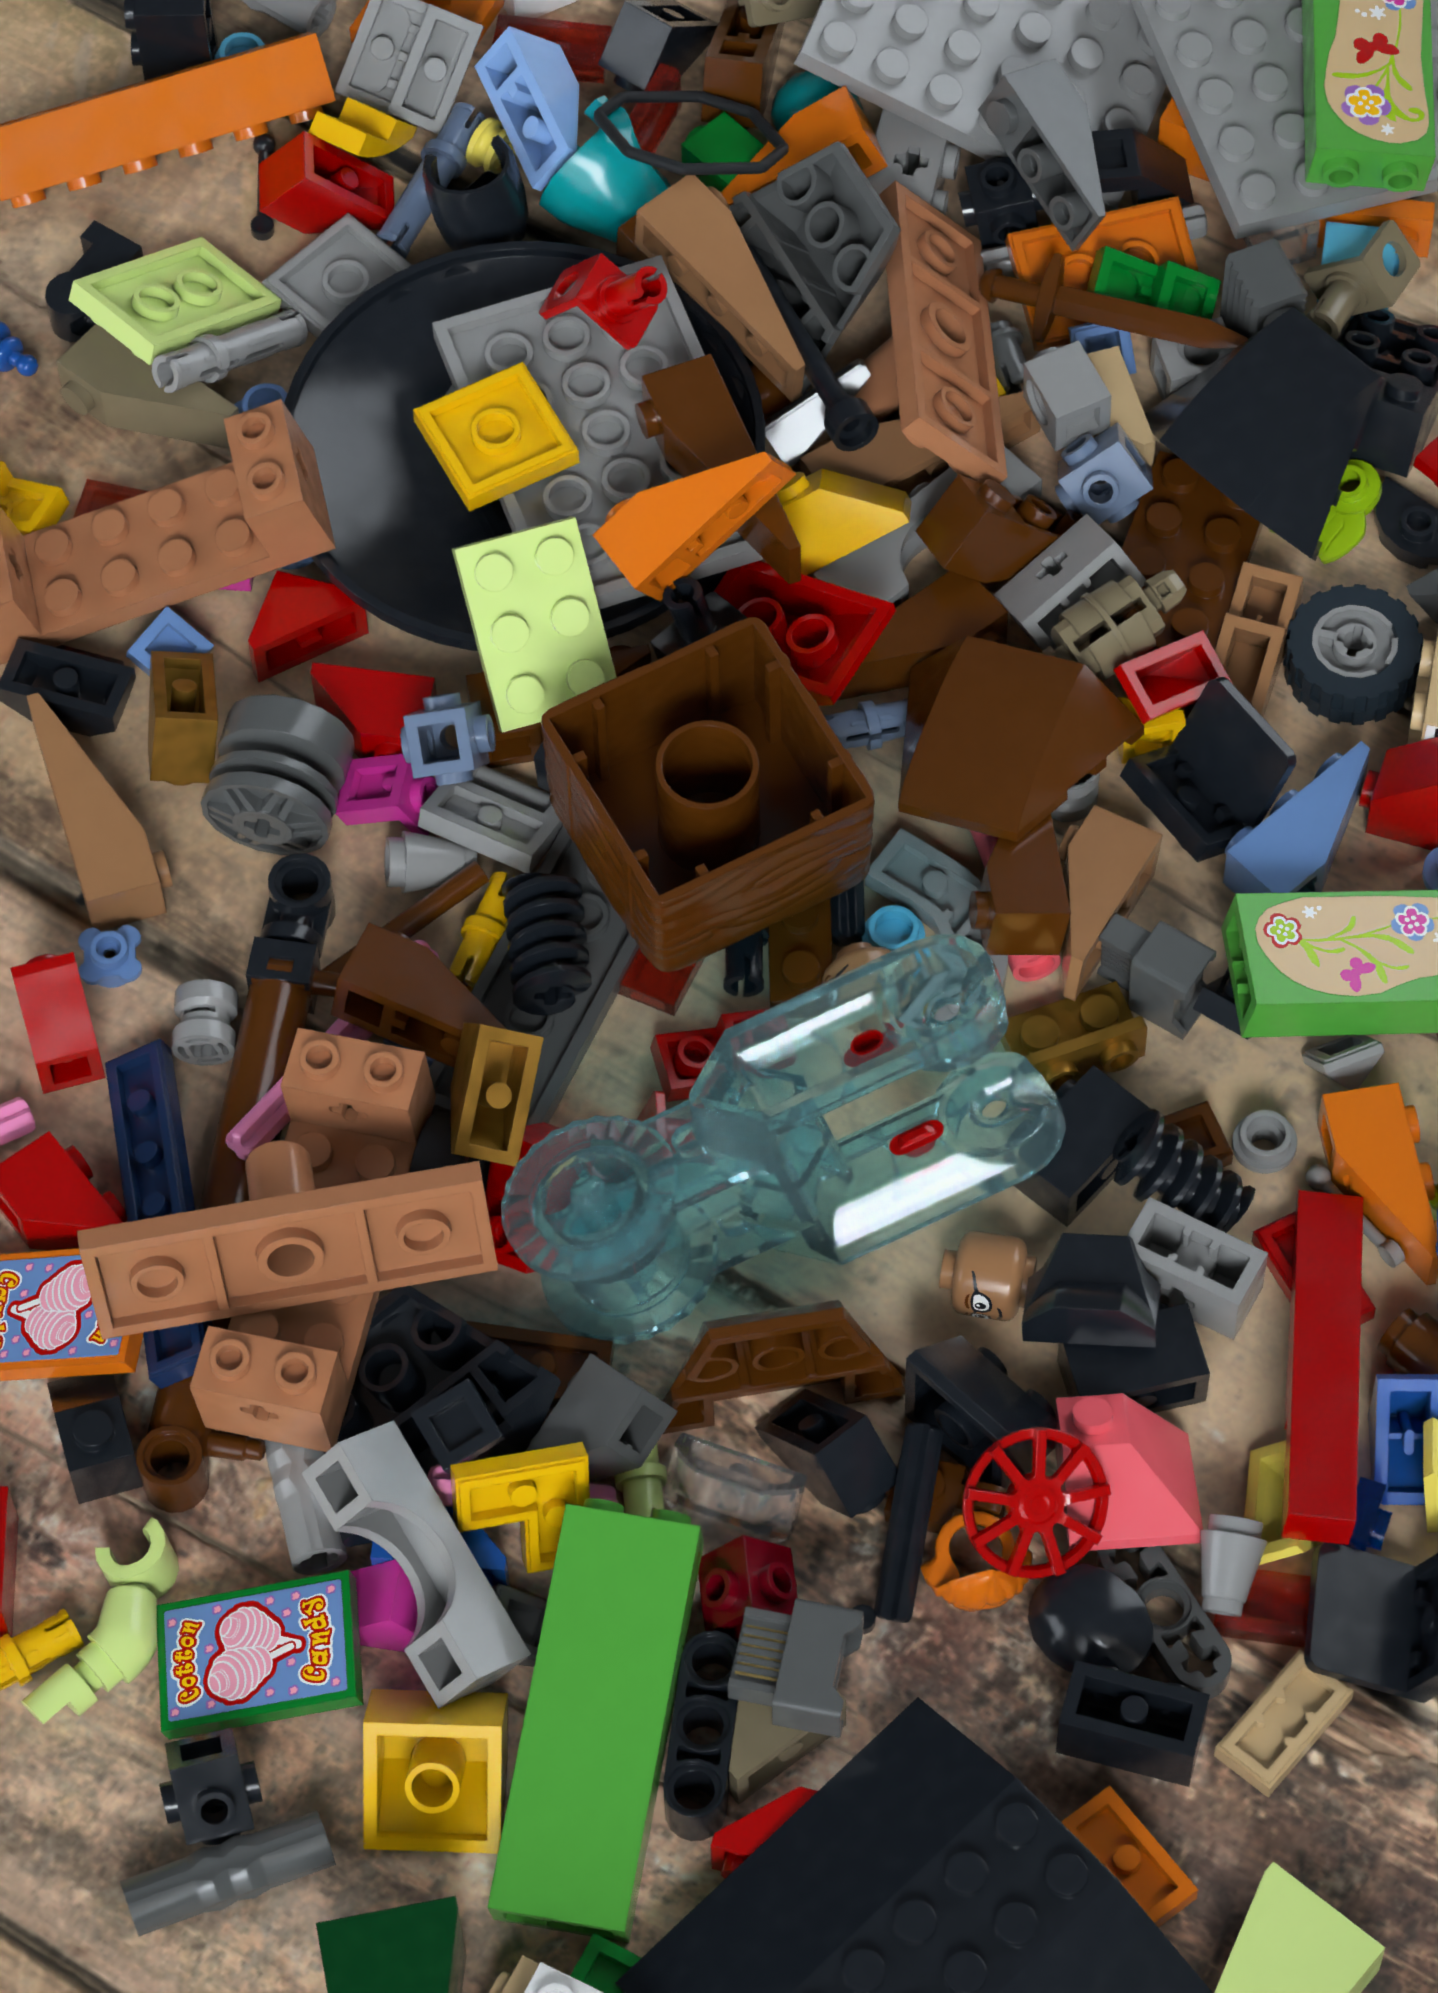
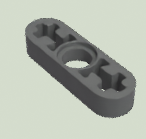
[1096,1546,1232,1699]

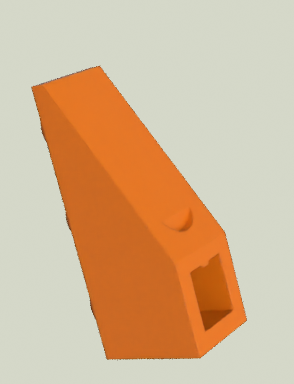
[1317,1082,1438,1286]

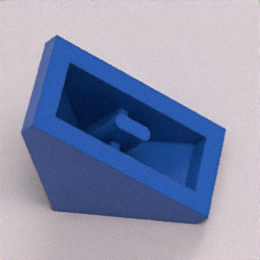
[1368,1374,1438,1505]

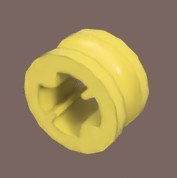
[466,117,516,174]

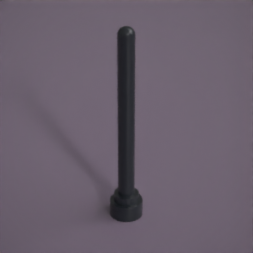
[747,244,879,451]

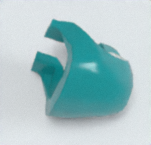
[539,96,671,243]

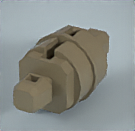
[1041,570,1187,681]

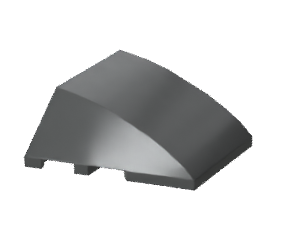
[729,141,901,394]

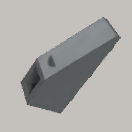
[978,59,1106,251]

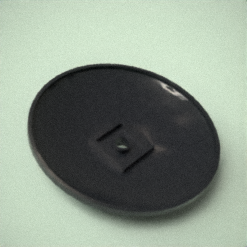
[284,241,765,651]

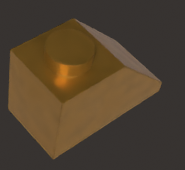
[148,651,218,786]
[451,1022,544,1167]

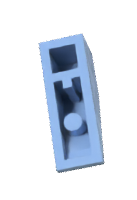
[474,26,579,191]

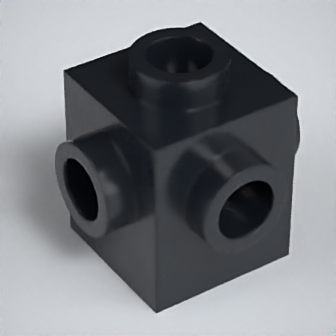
[958,156,1044,250]
[159,1727,263,1845]

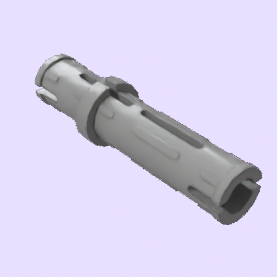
[152,309,308,393]

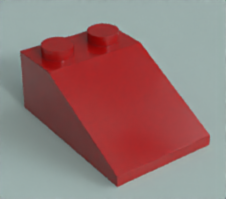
[713,561,896,706]

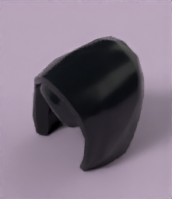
[422,135,529,251]

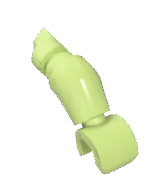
[21,1517,179,1724]

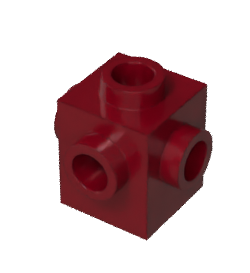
[698,1535,798,1643]

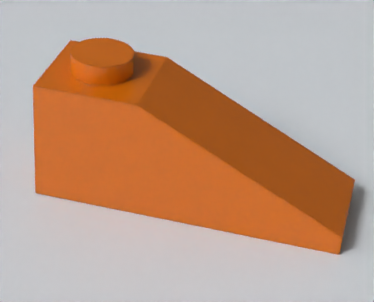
[721,85,888,206]
[593,451,796,601]

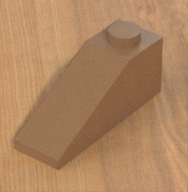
[1058,805,1163,1001]

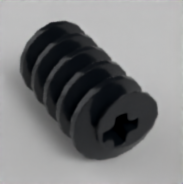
[502,872,592,1016]
[1113,1108,1256,1233]

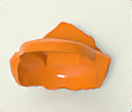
[920,1511,1033,1612]

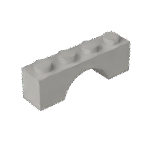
[813,446,1042,608]
[301,1420,531,1709]

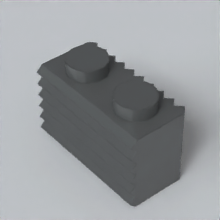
[1220,239,1308,339]

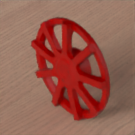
[962,1427,1111,1579]

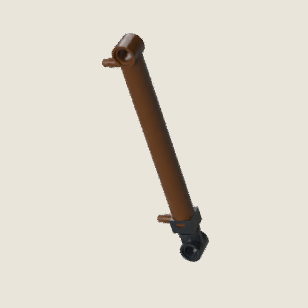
[136,853,340,1513]

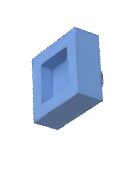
[126,606,214,676]

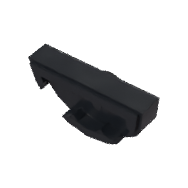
[1374,476,1438,569]

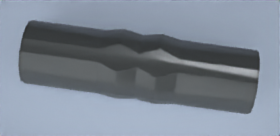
[120,1810,336,1936]

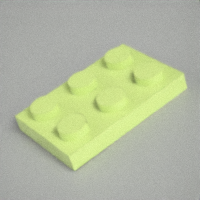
[69,236,282,365]
[452,517,617,732]

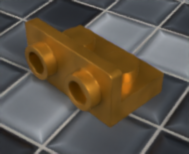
[997,981,1148,1097]

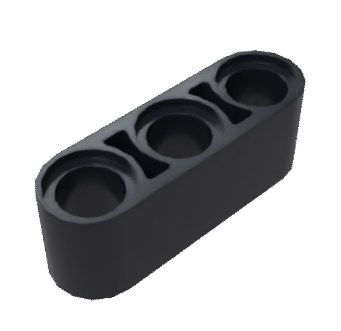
[663,1631,738,1841]

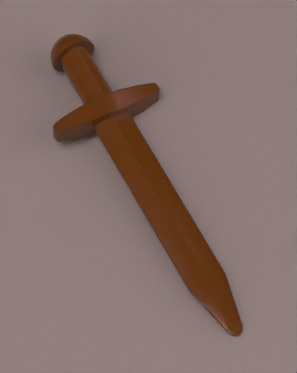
[978,253,1248,349]

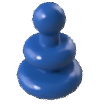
[0,322,38,377]

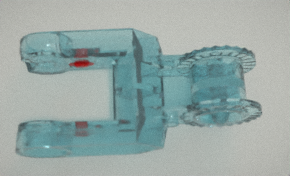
[501,934,1066,1345]

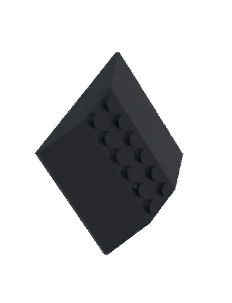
[615,1697,1213,1993]

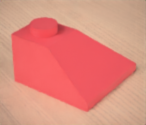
[1055,1393,1203,1551]

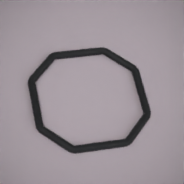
[594,90,788,175]

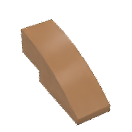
[1215,562,1304,717]

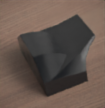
[0,638,136,737]
[1022,1233,1161,1348]

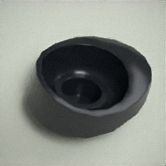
[1028,1563,1154,1674]

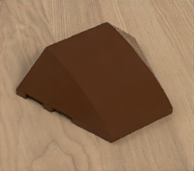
[898,635,1144,842]
[663,1300,905,1434]

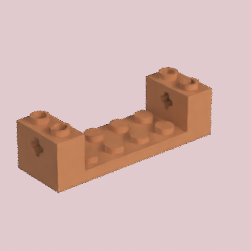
[0,399,336,665]
[190,1028,436,1452]

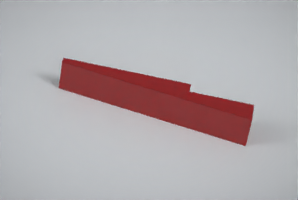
[1281,1190,1363,1545]

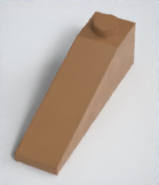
[634,175,805,403]
[800,392,1040,495]
[26,693,173,931]

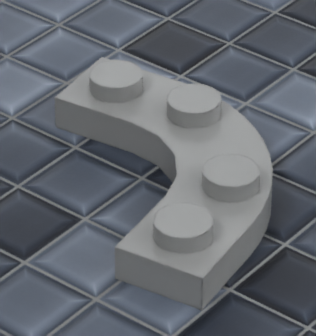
[865,828,1008,1072]

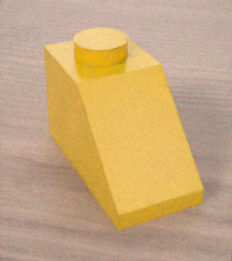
[776,468,912,576]

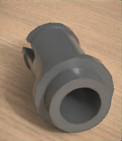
[990,320,1027,395]

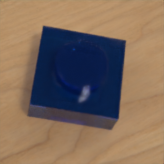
[1341,1477,1393,1552]

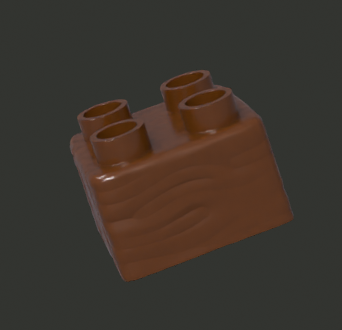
[541,617,875,972]

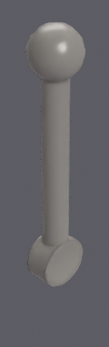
[1305,1164,1405,1268]

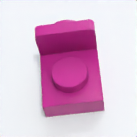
[335,754,438,835]

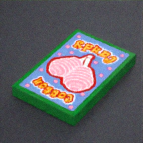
[157,1570,364,1740]

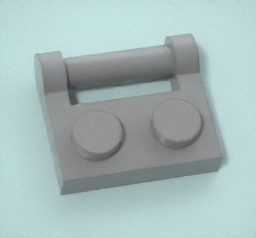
[418,764,563,873]

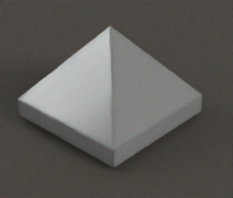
[1302,1035,1385,1090]

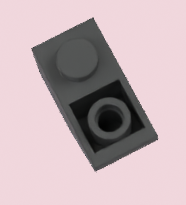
[525,1353,678,1483]

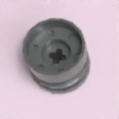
[201,694,355,855]

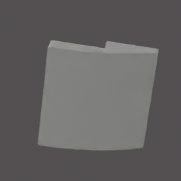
[334,0,484,134]

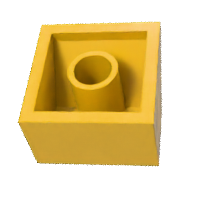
[363,1689,508,1854]

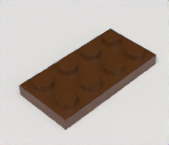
[1090,450,1263,655]

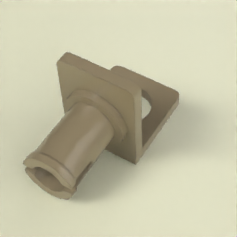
[1303,220,1421,340]

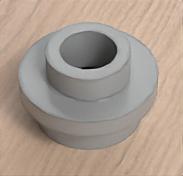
[1232,1110,1297,1174]

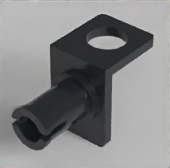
[650,577,747,660]

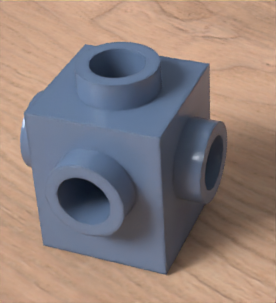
[1055,422,1153,525]
[400,692,496,786]

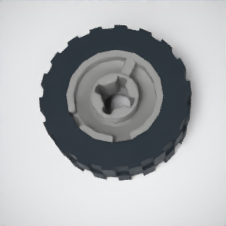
[1283,584,1423,725]

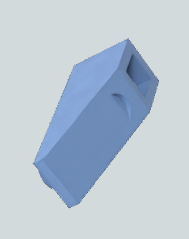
[1223,741,1370,894]

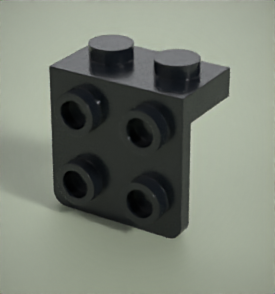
[1120,677,1297,863]
[1304,1542,1438,1703]

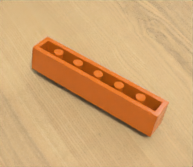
[0,32,336,208]

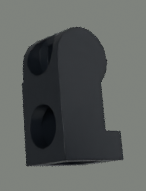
[45,220,143,342]

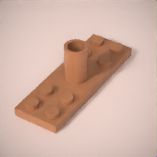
[855,180,1008,484]
[77,1140,498,1340]

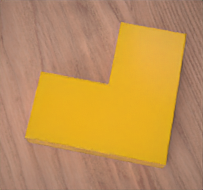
[450,1441,590,1574]

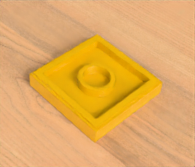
[413,361,580,512]

